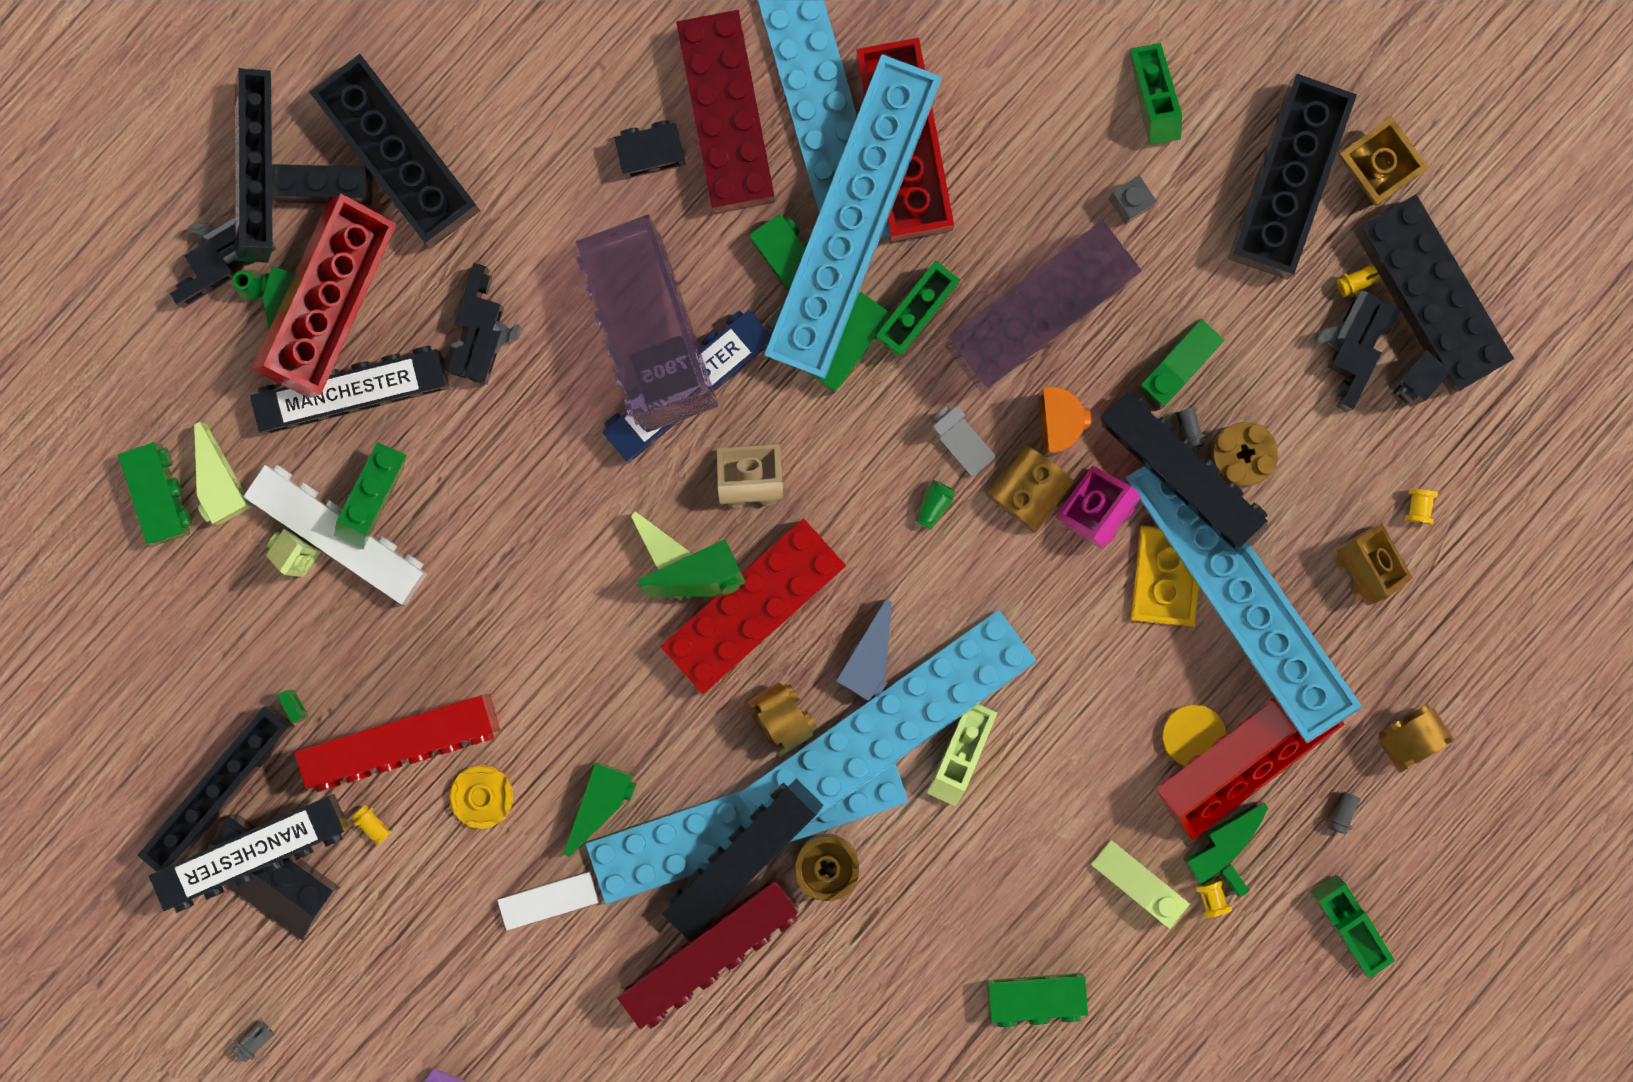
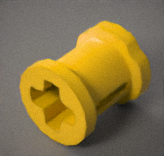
[1404,488,1438,525]
[1195,879,1232,918]

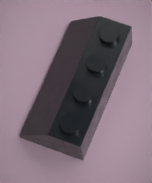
[206,814,340,940]

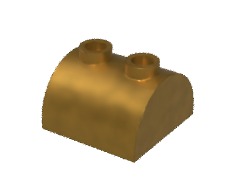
[1338,116,1429,207]
[985,444,1074,533]
[1335,523,1413,606]

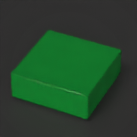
[277,690,308,724]
[1219,863,1250,897]

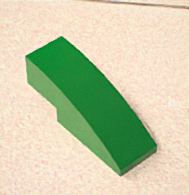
[1183,801,1268,884]
[1310,874,1395,979]

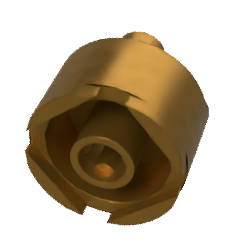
[1208,422,1278,488]
[746,682,817,757]
[1378,704,1455,773]
[795,834,859,901]

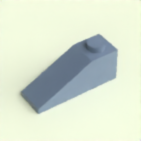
[836,599,892,701]

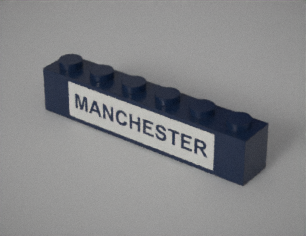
[602,309,771,464]

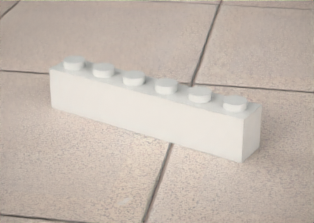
[243,465,428,605]

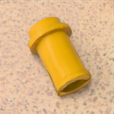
[1336,264,1380,297]
[351,805,392,846]

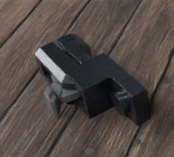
[170,217,277,308]
[443,263,522,385]
[1314,290,1400,412]

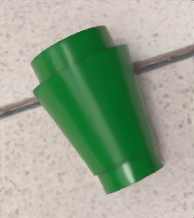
[232,270,264,301]
[915,480,956,529]

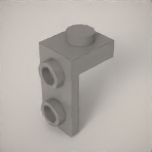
[931,406,995,477]

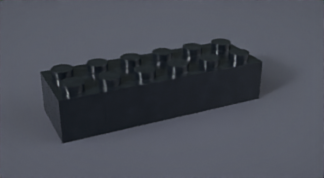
[309,54,481,249]
[1228,73,1357,280]
[1354,194,1514,395]

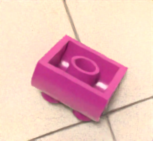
[1055,465,1141,549]

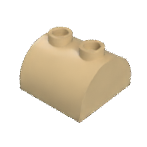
[717,444,784,508]

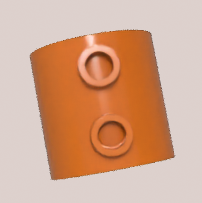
[1038,387,1091,457]

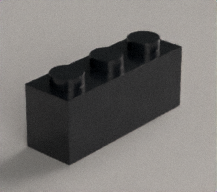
[272,164,372,205]

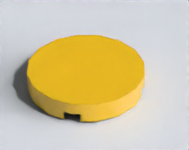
[1162,704,1227,767]
[449,765,514,829]

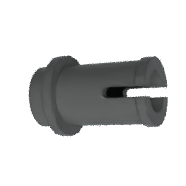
[1175,407,1206,447]
[1327,791,1361,834]
[233,1020,275,1062]

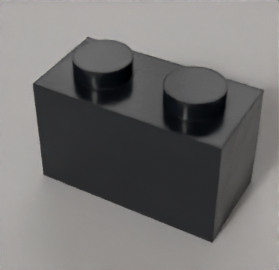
[614,120,686,180]
[1388,351,1451,407]

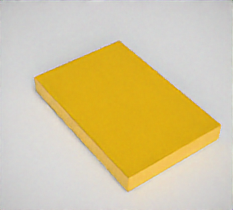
[1130,525,1199,627]

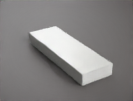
[497,871,599,931]

